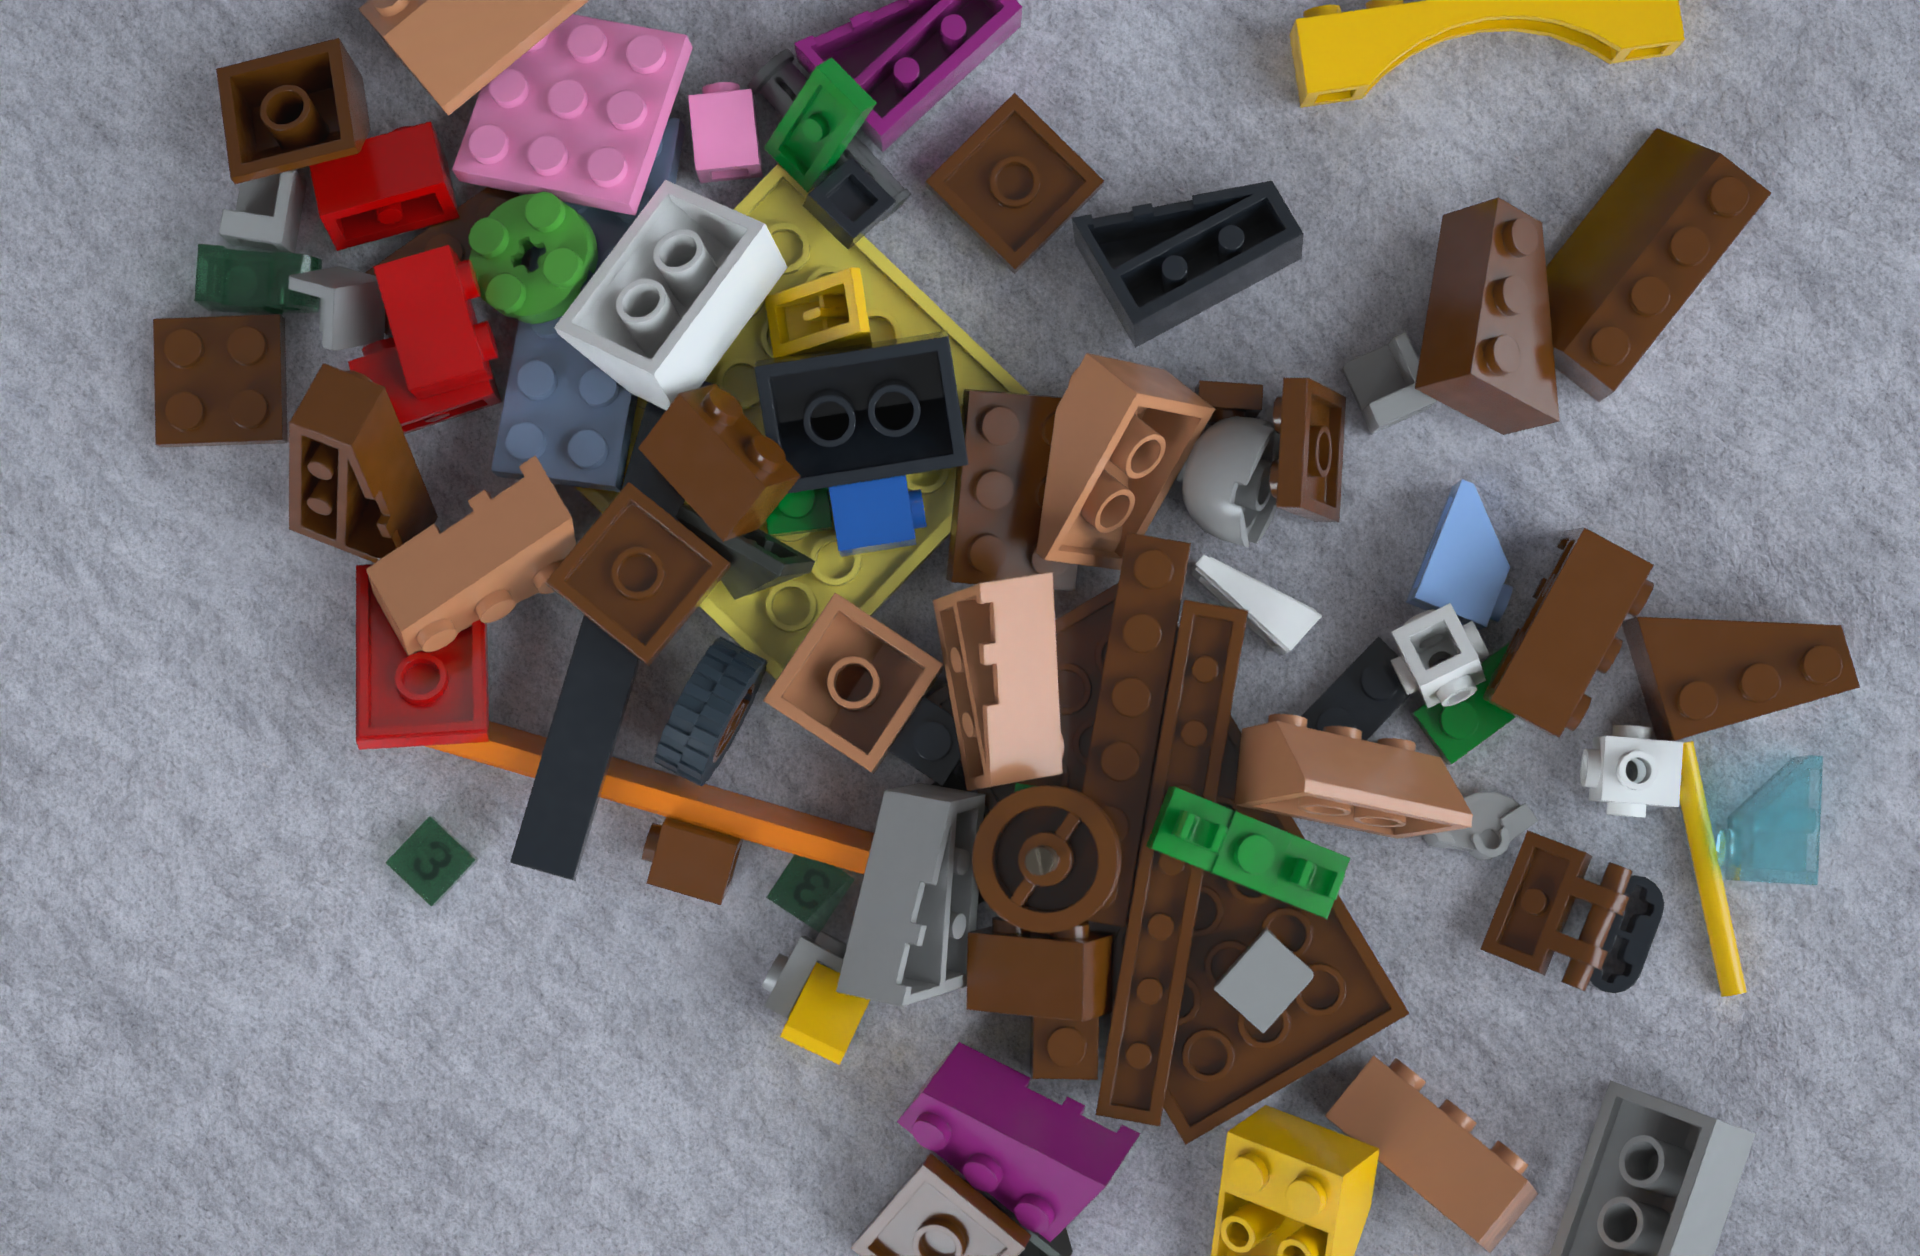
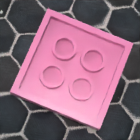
[452,14,693,216]

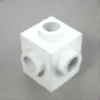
[1390,603,1489,708]
[1580,725,1683,818]

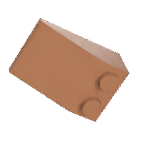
[1036,353,1215,570]

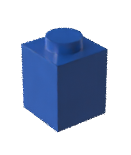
[829,475,927,557]

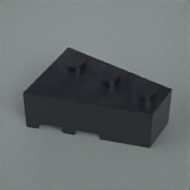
[1072,181,1304,348]

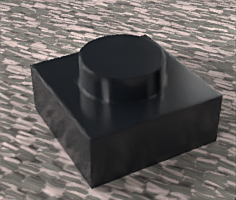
[803,157,896,250]
[889,697,961,786]

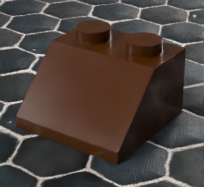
[216,38,371,184]

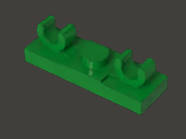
[1146,786,1351,919]

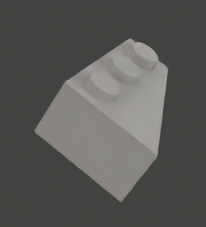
[836,783,985,1007]

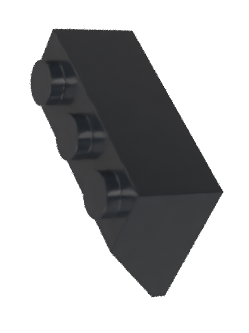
[754,331,969,494]

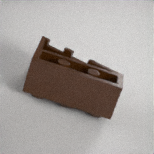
[1415,197,1560,435]

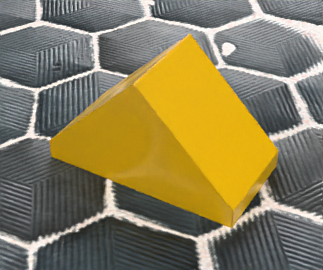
[765,267,872,358]
[780,962,870,1065]

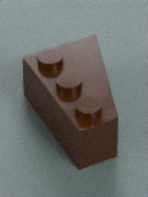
[289,363,438,563]
[1482,527,1654,738]
[1622,617,1860,741]

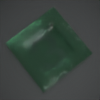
[385,816,479,907]
[766,854,855,932]

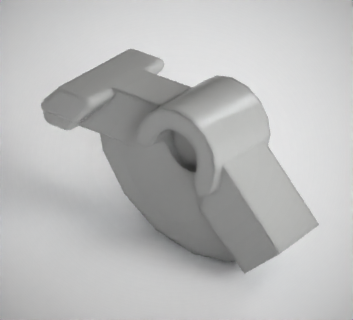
[1421,792,1539,860]

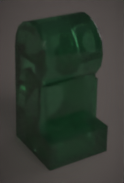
[194,244,322,315]

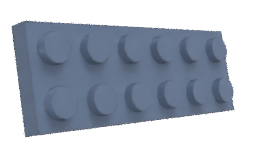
[491,117,686,492]

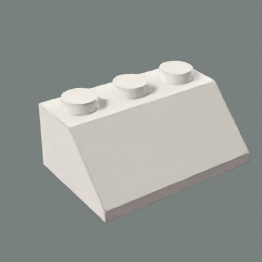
[554,180,788,410]

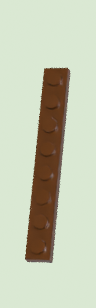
[1095,600,1248,1127]

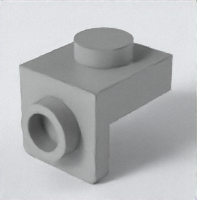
[762,931,847,1018]

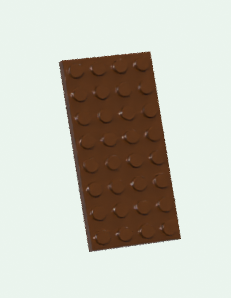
[925,583,1410,1145]

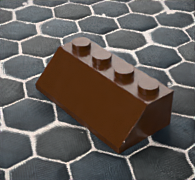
[1546,128,1771,402]

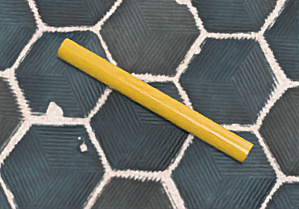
[1679,741,1747,997]

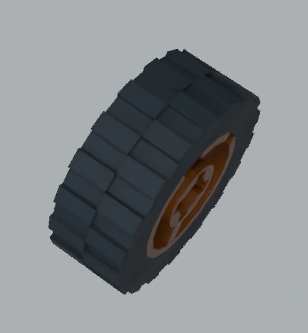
[654,636,767,786]

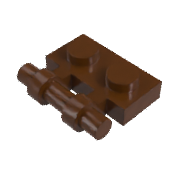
[1480,830,1633,991]

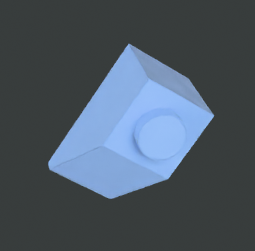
[1406,479,1513,630]

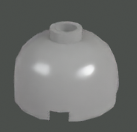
[1176,416,1280,547]

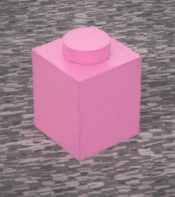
[688,82,763,183]

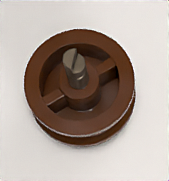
[972,786,1122,933]

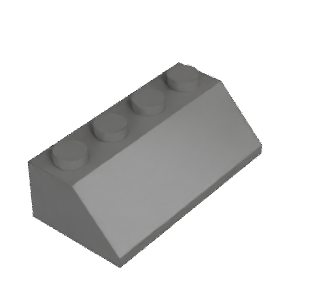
[1549,1080,1756,1256]

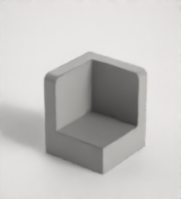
[219,170,307,255]
[288,266,386,351]
[1342,332,1437,435]
[1214,927,1314,1034]

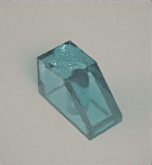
[1716,755,1823,885]

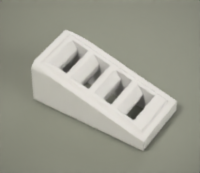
[1190,555,1322,655]

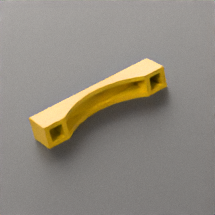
[1289,0,1685,108]

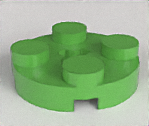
[468,192,598,324]

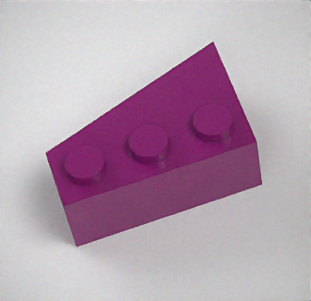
[794,0,1022,152]
[897,1042,1141,1242]

